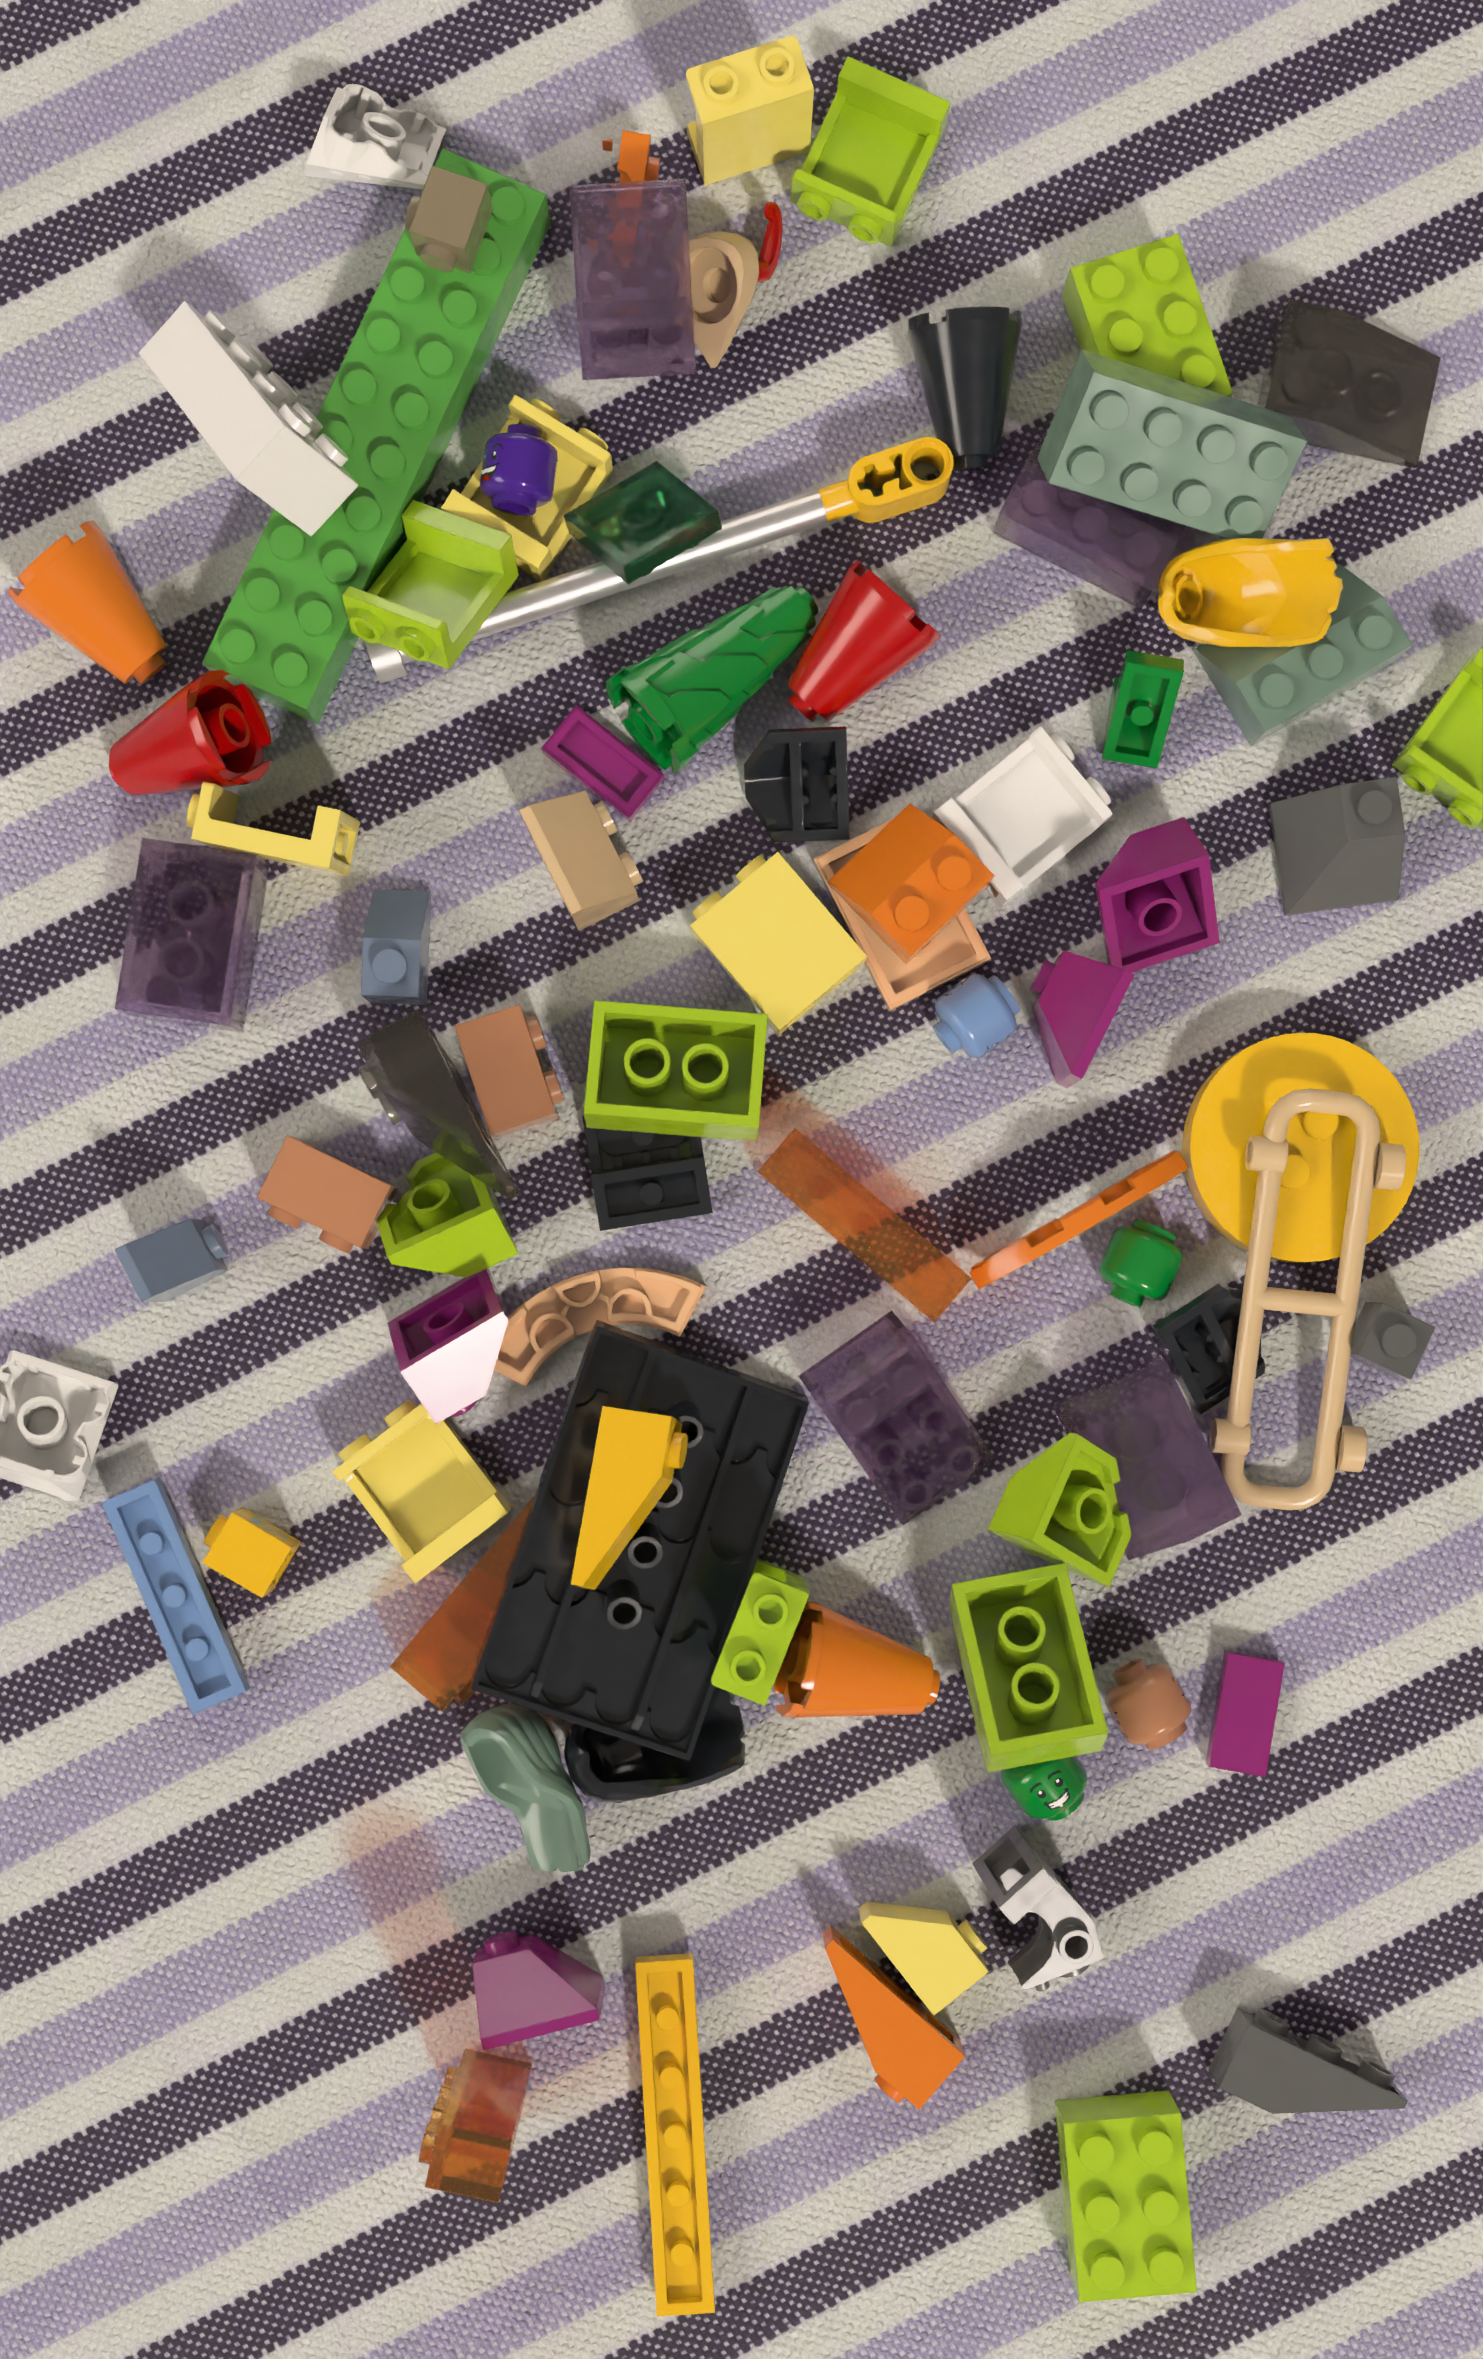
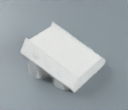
[303,84,446,190]
[0,1350,118,1501]

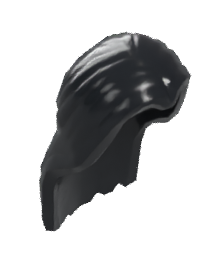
[564,1686,745,1803]

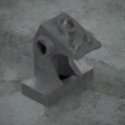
[972,1825,1104,1991]

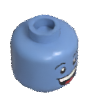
[932,974,1020,1058]

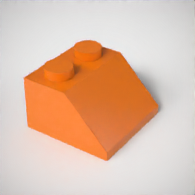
[828,803,995,964]

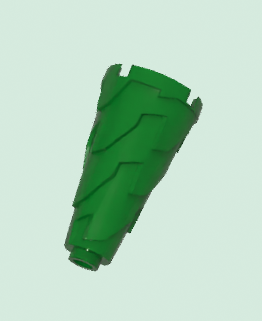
[606,586,818,774]

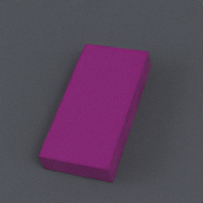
[541,705,665,822]
[1205,1650,1285,1777]

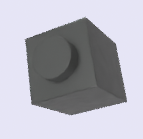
[1351,1302,1435,1380]

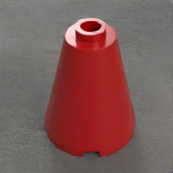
[787,559,941,723]
[109,670,272,796]

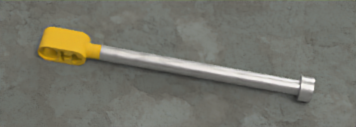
[364,437,954,684]

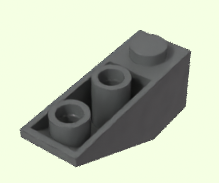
[1208,2007,1408,2114]

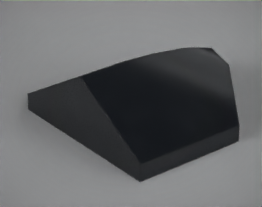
[744,726,850,842]
[1153,1284,1265,1414]

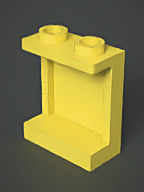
[686,36,814,186]
[441,395,613,582]
[187,782,360,877]
[690,852,867,1036]
[332,1398,513,1584]

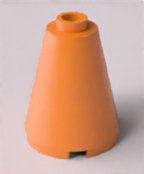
[7,520,167,685]
[774,1601,940,1718]

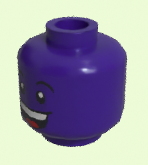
[480,424,558,516]

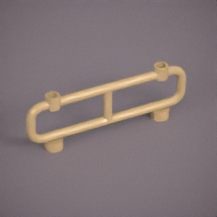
[1209,1089,1406,1510]

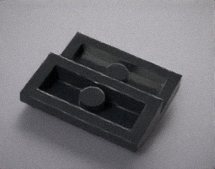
[582,1114,713,1231]

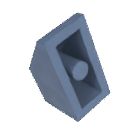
[361,889,432,1005]
[114,1218,228,1302]

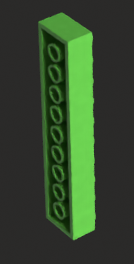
[202,148,551,725]

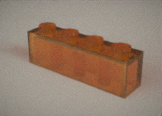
[757,1128,972,1322]
[390,1495,535,1712]
[418,2049,532,2203]

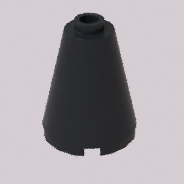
[908,307,1022,472]

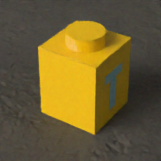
[202,1507,301,1598]

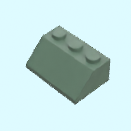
[1193,564,1412,746]

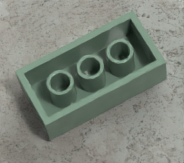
[1037,349,1308,539]

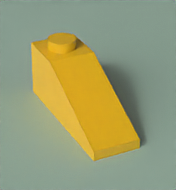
[571,1406,688,1590]

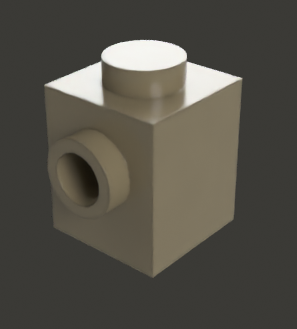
[405,166,493,273]

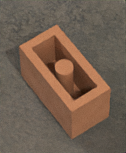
[454,1004,565,1138]
[257,1135,398,1254]

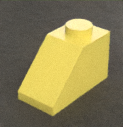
[858,1901,989,2015]

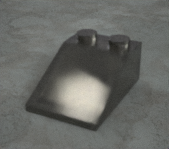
[1257,299,1441,469]
[357,1009,521,1200]

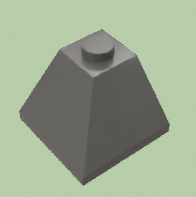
[1268,777,1405,916]

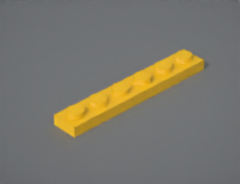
[635,1953,715,2317]

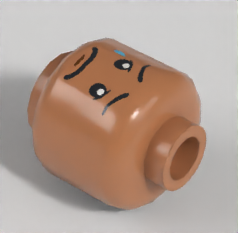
[1105,1658,1191,1750]

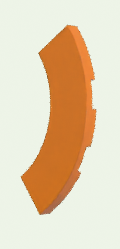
[969,1150,1189,1289]

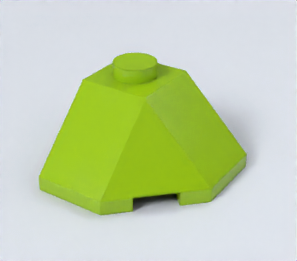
[376,1138,519,1278]
[988,1433,1132,1587]

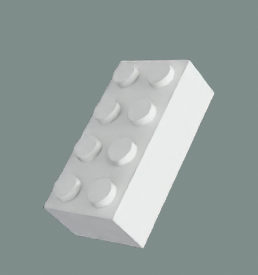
[139,301,359,537]

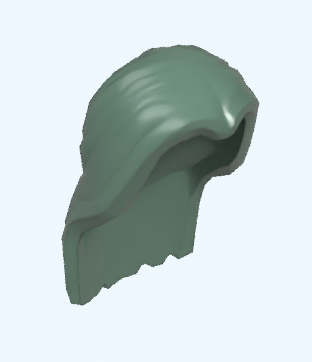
[460,1703,591,1872]

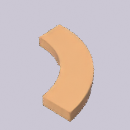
[494,1268,706,1386]

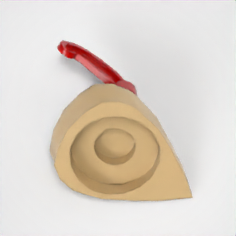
[671,202,783,368]

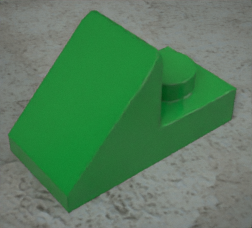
[1102,650,1184,768]

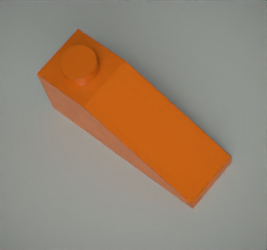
[823,1925,965,2110]

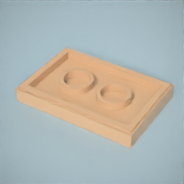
[813,818,991,1012]

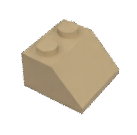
[519,791,643,931]

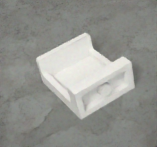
[932,727,1113,908]

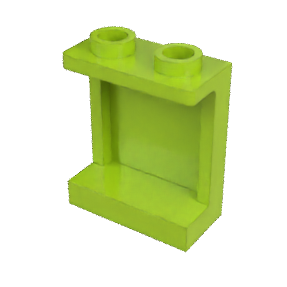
[790,56,951,247]
[342,500,519,670]
[1392,646,1483,830]
[711,1558,810,1706]

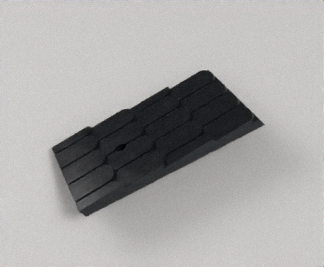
[471,1320,809,1761]

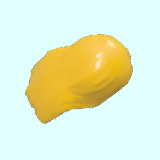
[1157,538,1343,647]

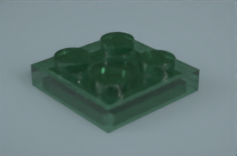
[564,461,722,585]

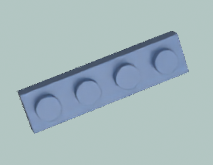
[102,1478,250,1715]

